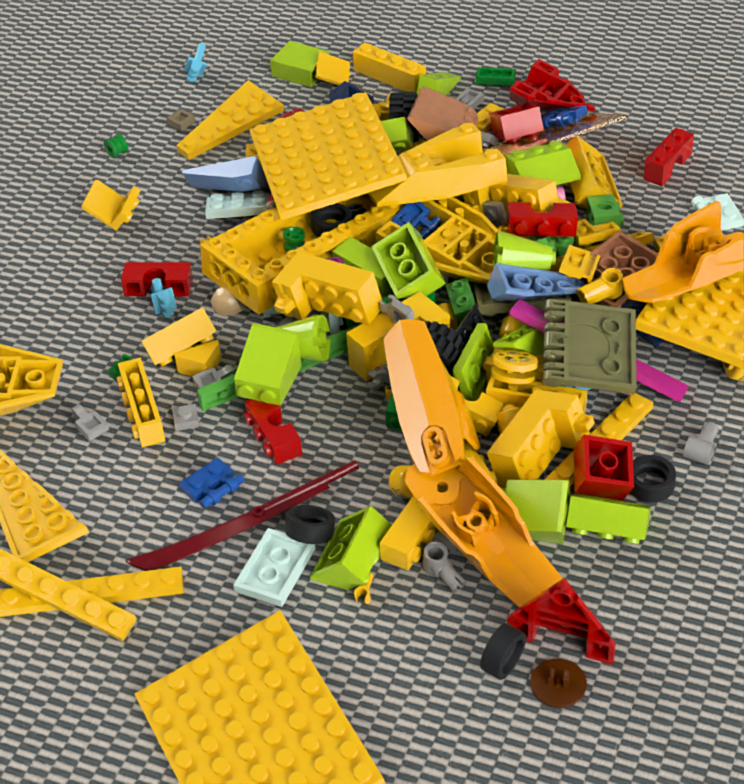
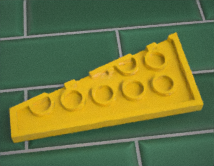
[0,450,89,562]

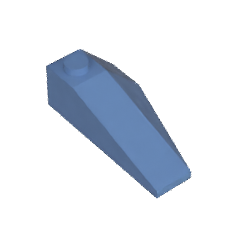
[182,156,269,192]
[487,263,585,302]

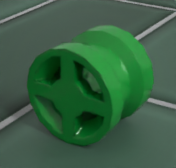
[104,134,129,158]
[283,227,305,252]

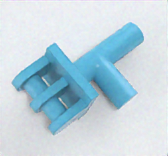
[184,43,207,82]
[150,278,177,318]

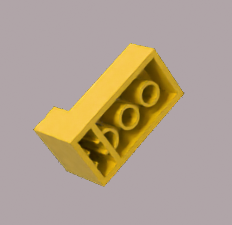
[463,174,559,225]
[272,252,383,325]
[346,292,450,381]
[487,389,594,488]

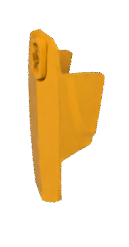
[622,201,744,303]
[384,319,481,476]
[405,456,563,608]

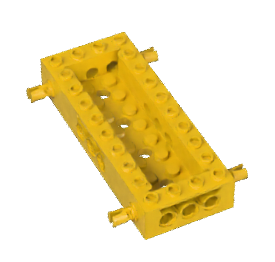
[199,193,424,315]

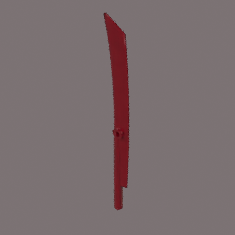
[125,460,359,571]

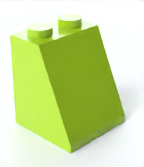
[234,323,302,406]
[501,480,570,544]

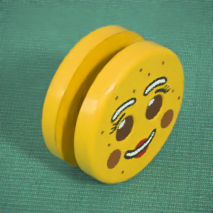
[492,350,538,385]

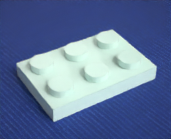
[205,190,270,219]
[233,528,315,607]

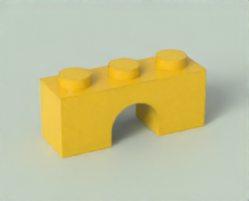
[451,376,503,437]

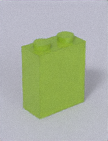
[270,41,329,87]

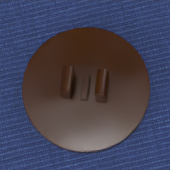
[530,659,587,708]

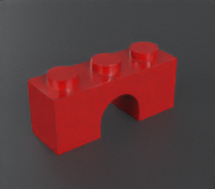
[643,127,694,186]
[507,202,578,237]
[121,262,193,297]
[243,399,303,465]

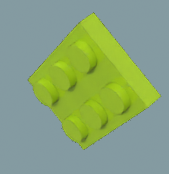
[453,323,494,401]

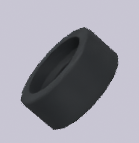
[311,203,352,237]
[630,455,676,503]
[285,505,336,544]
[480,623,526,680]

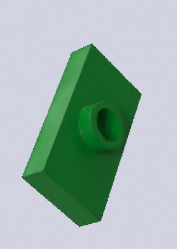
[475,67,516,86]

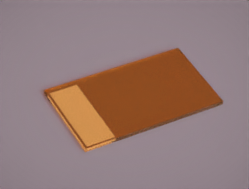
[483,113,627,156]

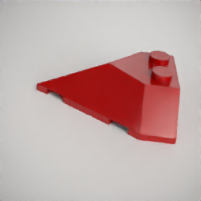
[509,59,595,111]
[507,577,616,665]

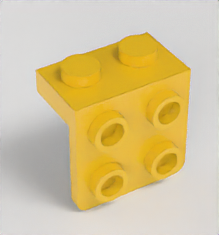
[81,180,141,231]

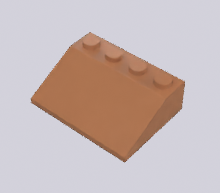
[407,86,479,141]
[576,231,658,308]

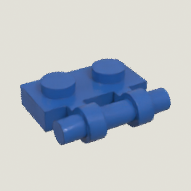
[542,105,588,129]
[391,202,442,240]
[179,457,244,509]

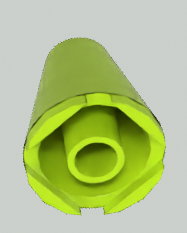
[492,231,556,270]
[276,315,331,362]

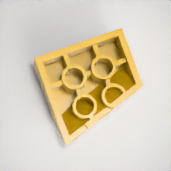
[142,307,217,367]

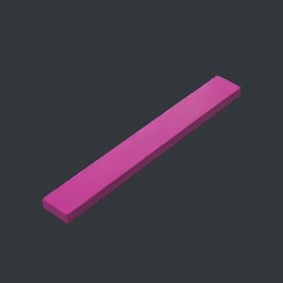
[509,299,689,402]

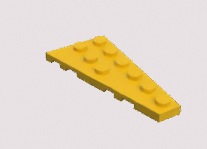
[176,80,284,160]

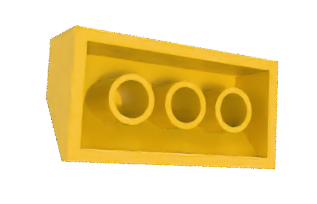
[566,135,623,209]

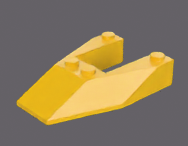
[367,123,508,207]
[376,197,499,284]
[0,344,63,416]

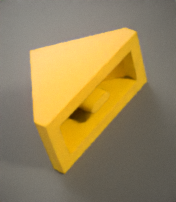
[174,339,222,377]

